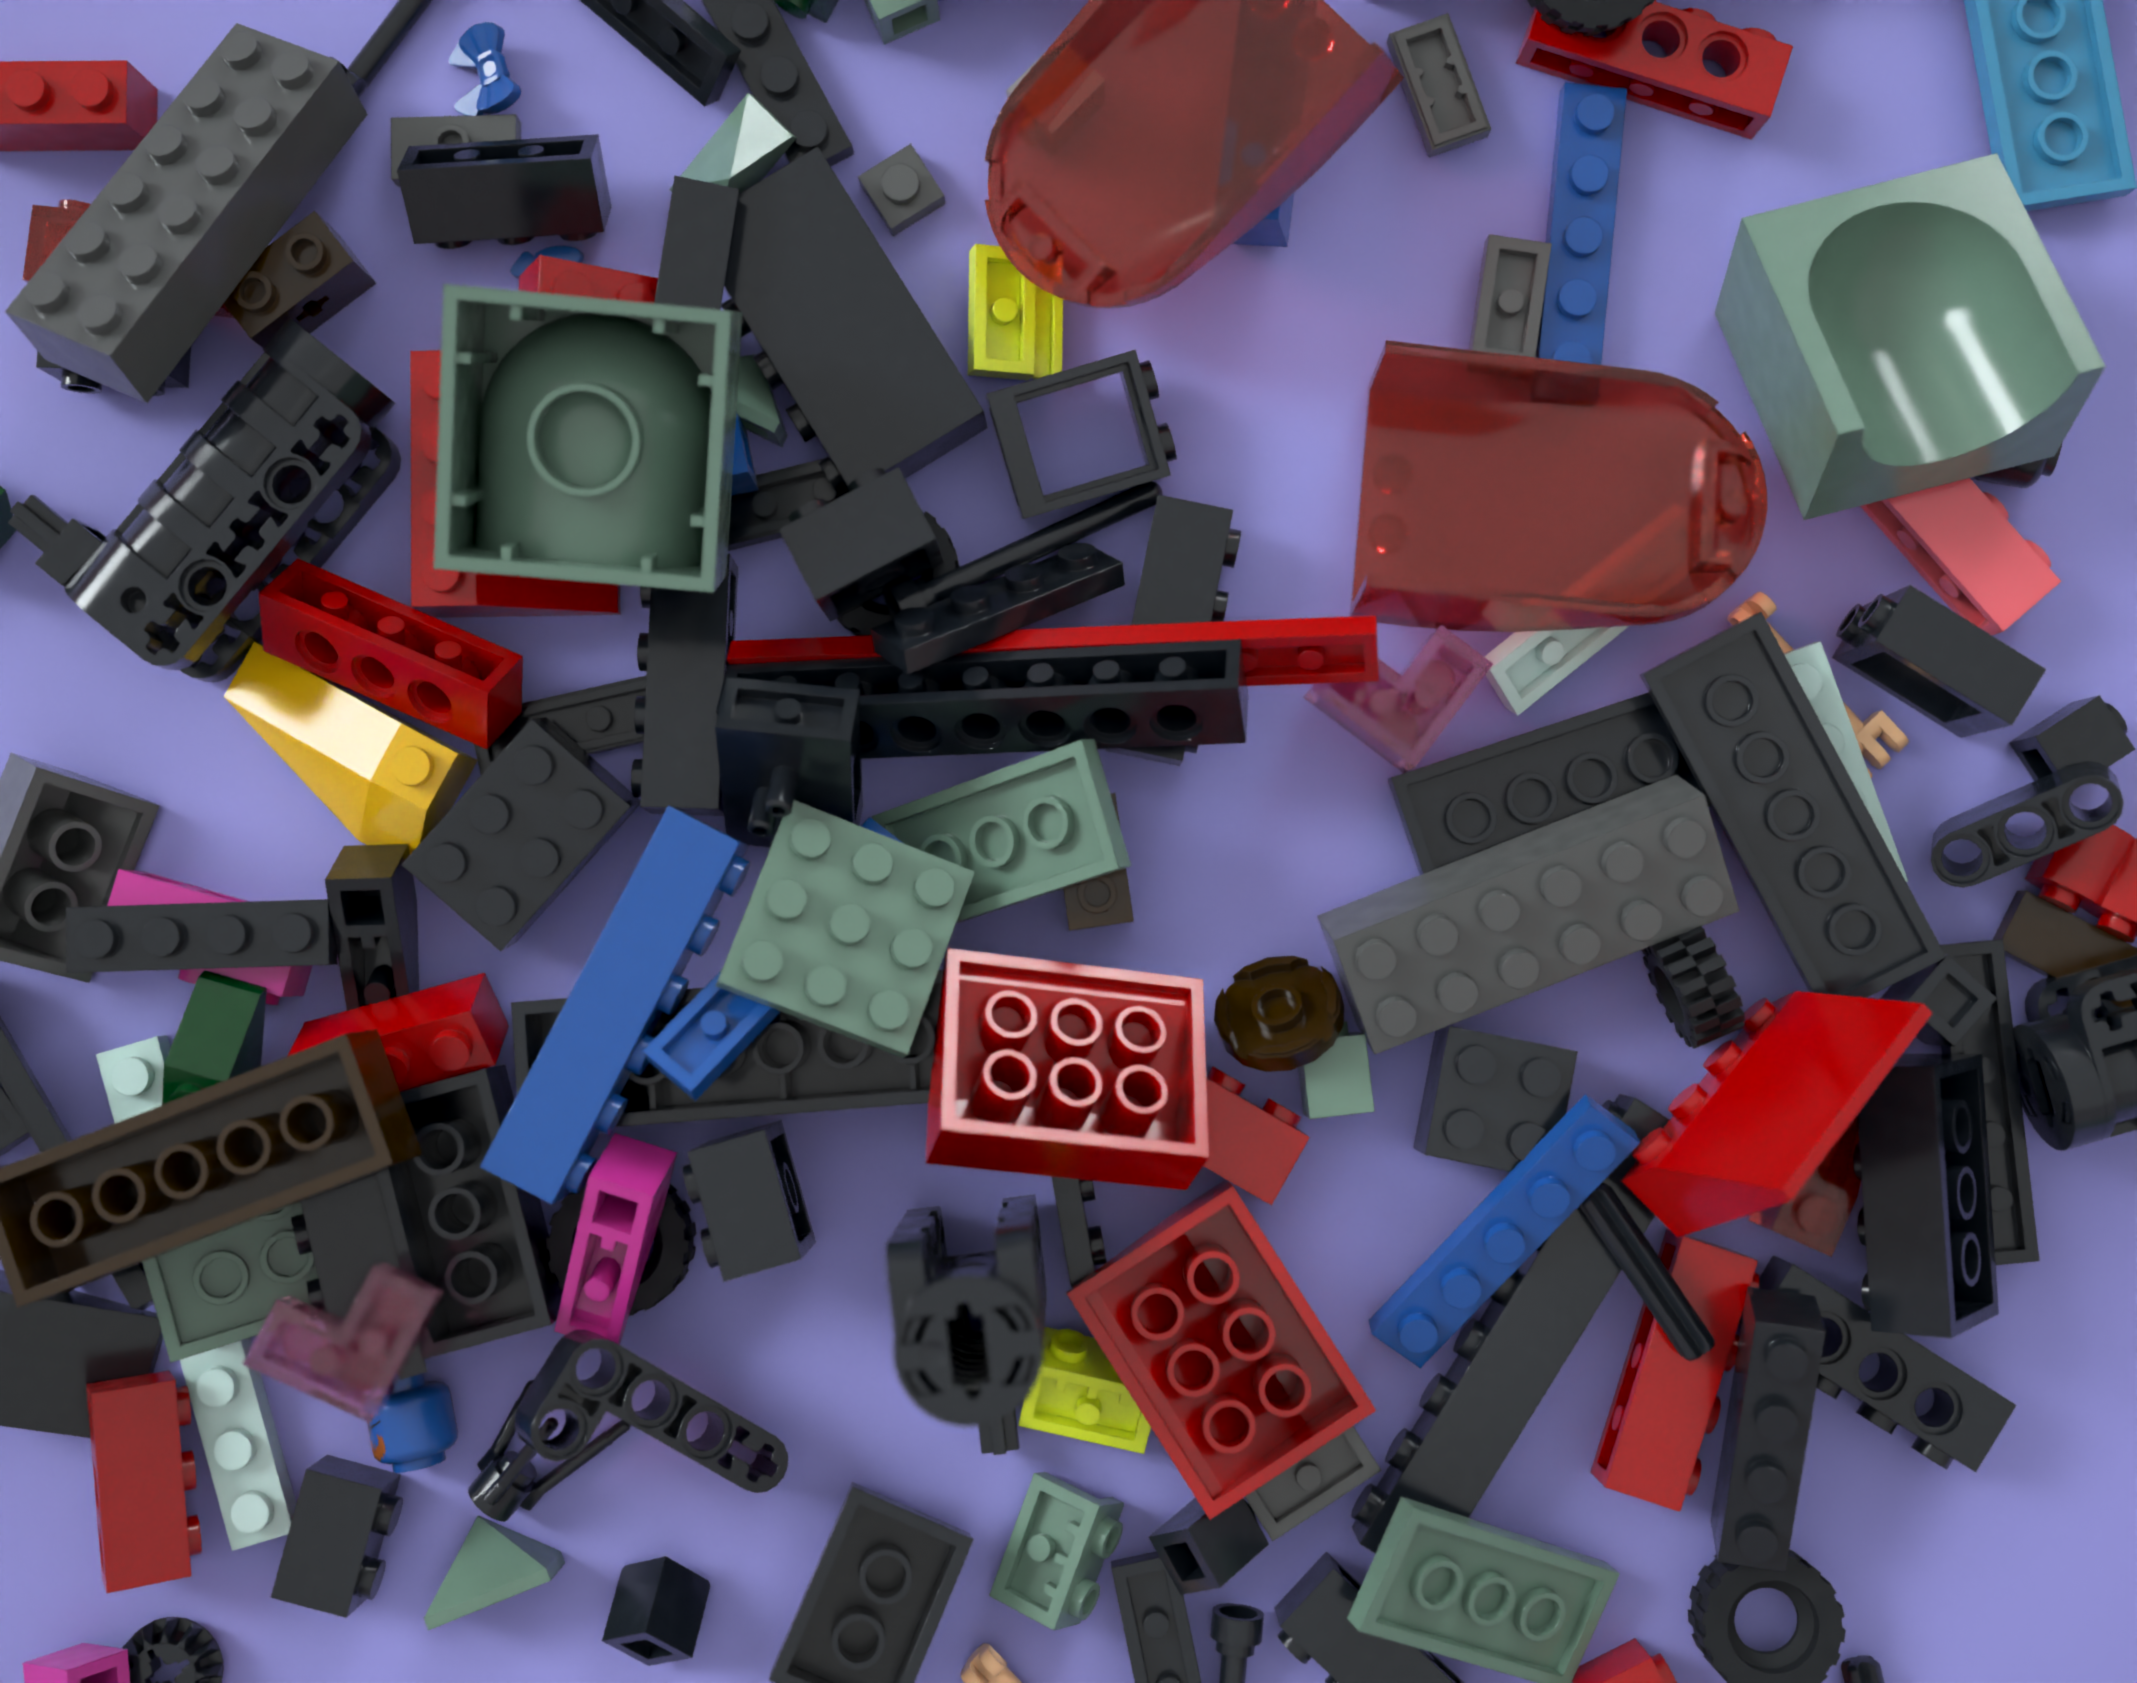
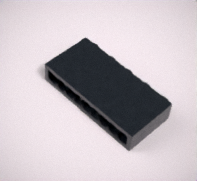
[721,147,988,496]

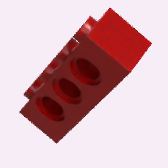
[1515,0,1793,140]
[259,558,523,749]

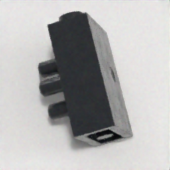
[715,677,863,850]

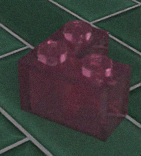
[1303,625,1493,773]
[243,1262,445,1423]

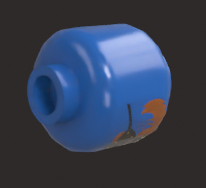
[365,1374,458,1473]

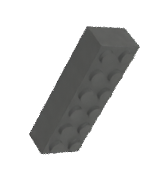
[5,23,367,403]
[1317,774,1739,1054]

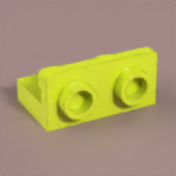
[1018,1327,1151,1454]

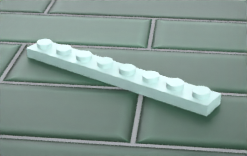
[96,1035,297,1551]

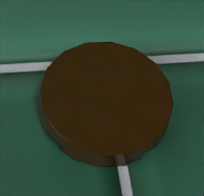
[1214,956,1344,1072]

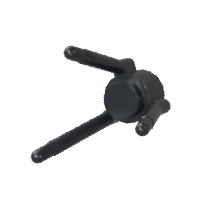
[468,1380,631,1522]

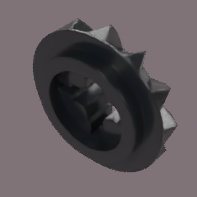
[122,1617,224,1683]

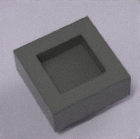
[858,144,946,236]

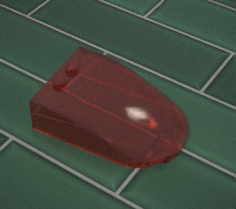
[984,0,1404,309]
[1350,340,1768,632]

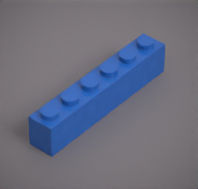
[480,806,751,1204]

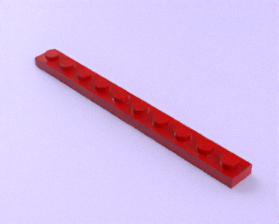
[726,615,1379,686]

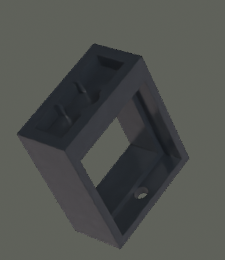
[985,349,1177,519]
[1832,585,2046,738]

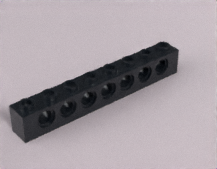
[716,639,1249,759]

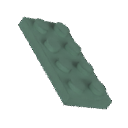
[871,739,1131,924]
[1347,1497,1620,1683]

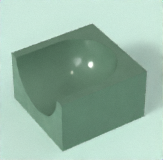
[1715,153,2106,520]
[434,284,743,592]

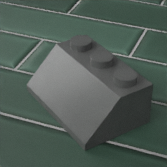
[0,753,159,983]

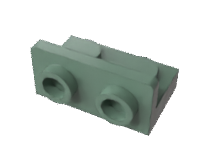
[989,1472,1124,1631]

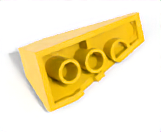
[223,641,478,854]

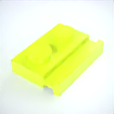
[967,244,1064,381]

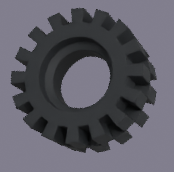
[1642,926,1745,1049]

